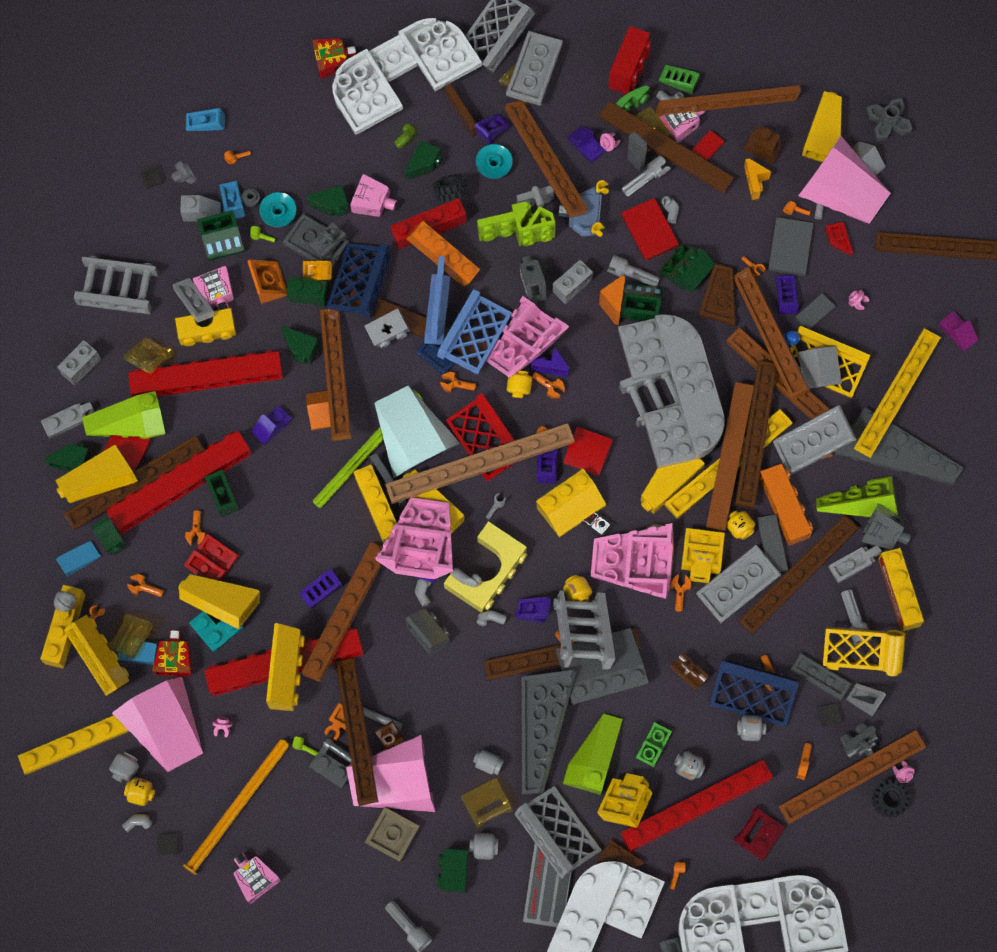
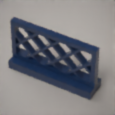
[327,243,392,318]
[710,658,799,727]

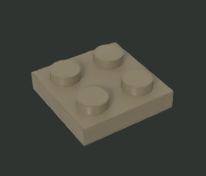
[365,807,420,862]

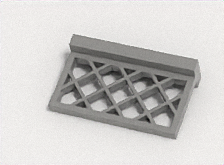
[465,0,535,73]
[515,786,602,879]

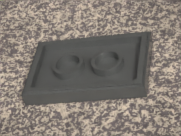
[282,214,349,267]
[768,217,813,276]

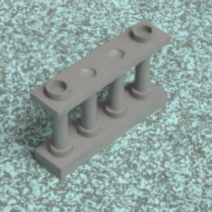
[74,256,158,314]
[619,372,680,427]
[553,591,615,669]

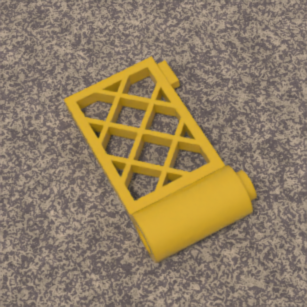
[823,627,906,676]

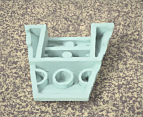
[374,386,461,479]

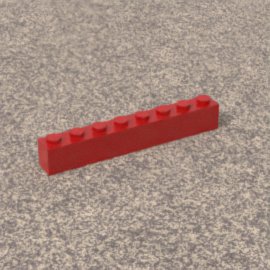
[128,350,283,397]
[106,431,252,535]
[204,628,364,697]
[620,760,773,853]

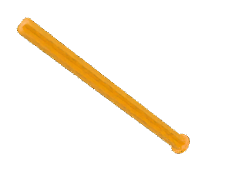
[183,739,289,875]

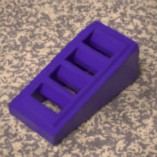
[776,275,798,315]
[537,449,557,483]
[299,569,342,609]

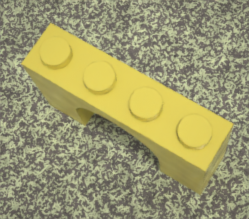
[444,522,528,613]

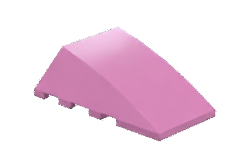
[798,136,891,224]
[486,296,569,377]
[376,497,453,579]
[591,523,674,599]
[112,677,203,772]
[346,735,436,812]

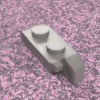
[41,402,95,439]
[828,546,882,584]

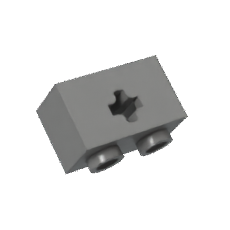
[365,308,410,349]

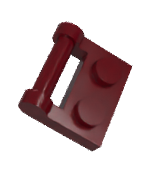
[733,807,785,861]

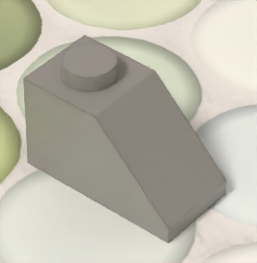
[180,195,221,221]

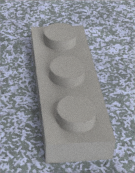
[173,278,214,323]

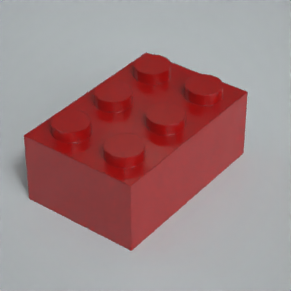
[608,26,652,95]

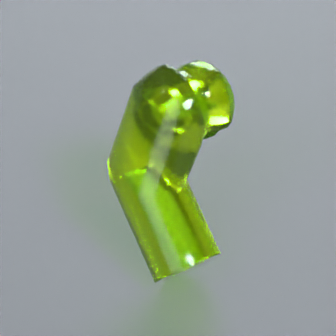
[394,124,415,149]

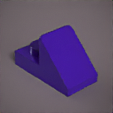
[475,113,510,145]
[567,126,605,164]
[531,348,569,378]
[252,405,292,446]
[515,597,551,623]

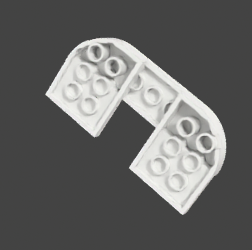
[332,18,482,135]
[547,861,664,952]
[678,875,848,952]

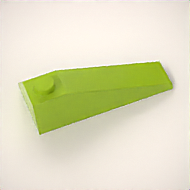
[82,391,165,439]
[816,476,898,517]
[563,714,623,795]

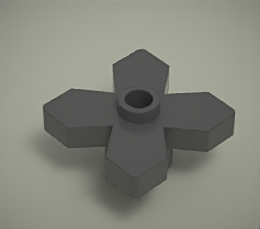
[866,98,912,141]

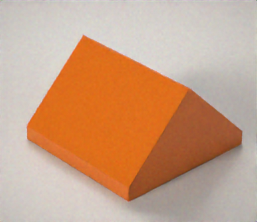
[247,259,287,304]
[599,276,625,325]
[306,390,331,430]

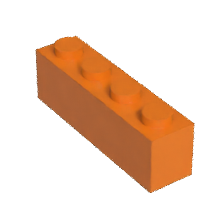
[406,221,480,287]
[759,464,813,546]

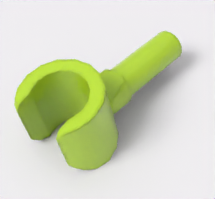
[250,226,275,242]
[292,736,318,756]

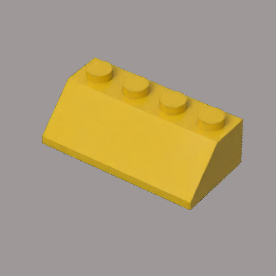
[64,615,130,696]
[266,623,305,711]

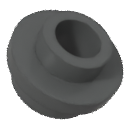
[241,189,260,207]

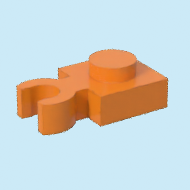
[325,703,346,741]

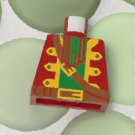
[312,38,356,79]
[152,631,193,677]

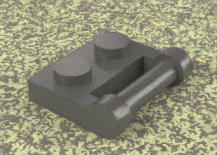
[309,737,351,789]

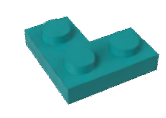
[189,611,244,653]

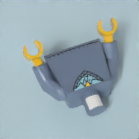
[559,180,609,237]

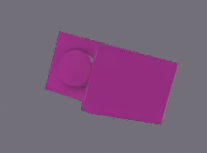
[939,311,978,352]

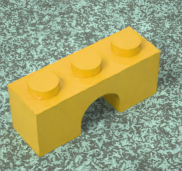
[175,308,236,346]

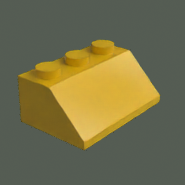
[536,469,606,538]

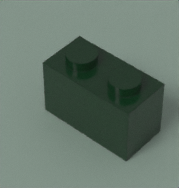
[286,276,328,307]
[205,470,239,517]
[437,849,468,894]

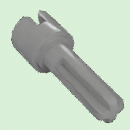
[622,155,670,196]
[607,255,660,287]
[841,590,872,645]
[385,901,432,952]

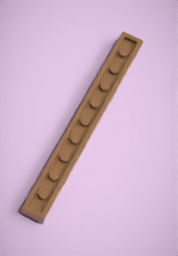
[385,423,574,504]

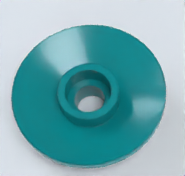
[476,144,512,179]
[259,192,296,227]

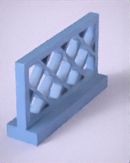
[424,256,450,345]
[437,289,512,375]

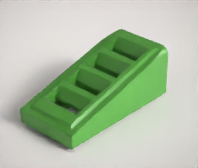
[659,65,700,94]

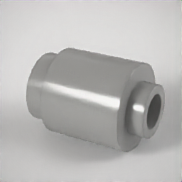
[473,749,504,775]

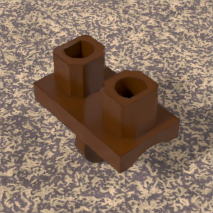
[669,653,709,691]
[375,720,406,749]

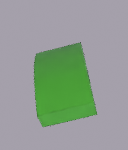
[615,86,650,112]
[636,722,672,767]

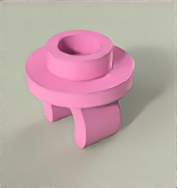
[600,133,621,151]
[849,290,869,310]
[213,717,233,737]
[893,761,915,783]

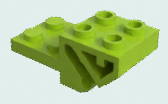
[477,202,555,246]

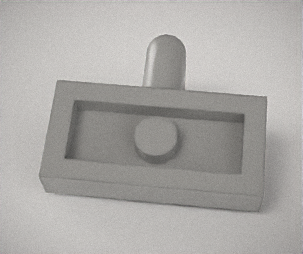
[517,185,554,207]

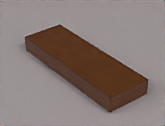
[445,84,477,137]

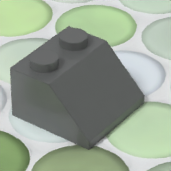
[405,609,450,657]

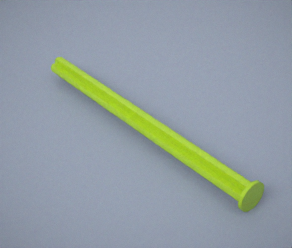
[313,390,423,508]

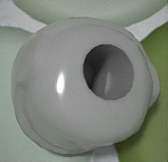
[54,591,76,612]

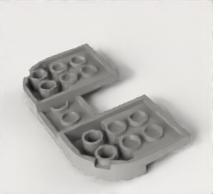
[618,315,724,469]

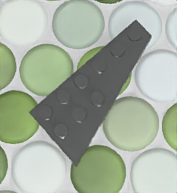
[834,407,963,485]
[522,670,576,795]

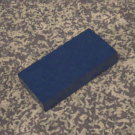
[415,343,456,375]

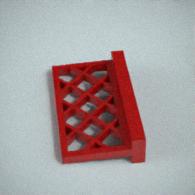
[446,393,521,482]

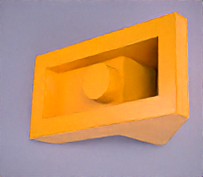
[744,159,771,200]
[303,261,332,280]

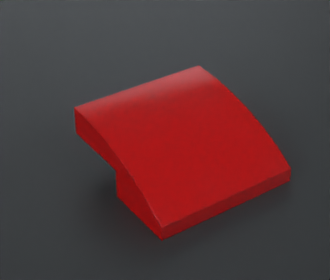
[563,426,613,476]
[184,534,240,581]

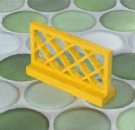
[790,326,870,399]

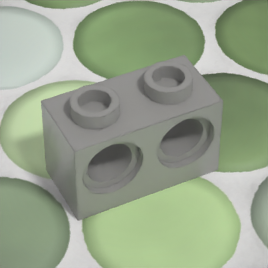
[553,260,593,304]
[58,340,101,386]

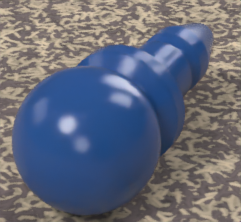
[783,330,800,346]

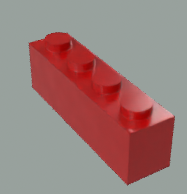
[390,198,467,250]

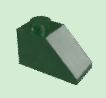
[405,140,443,180]
[306,185,349,217]
[281,326,319,365]
[44,443,91,472]
[91,516,126,555]

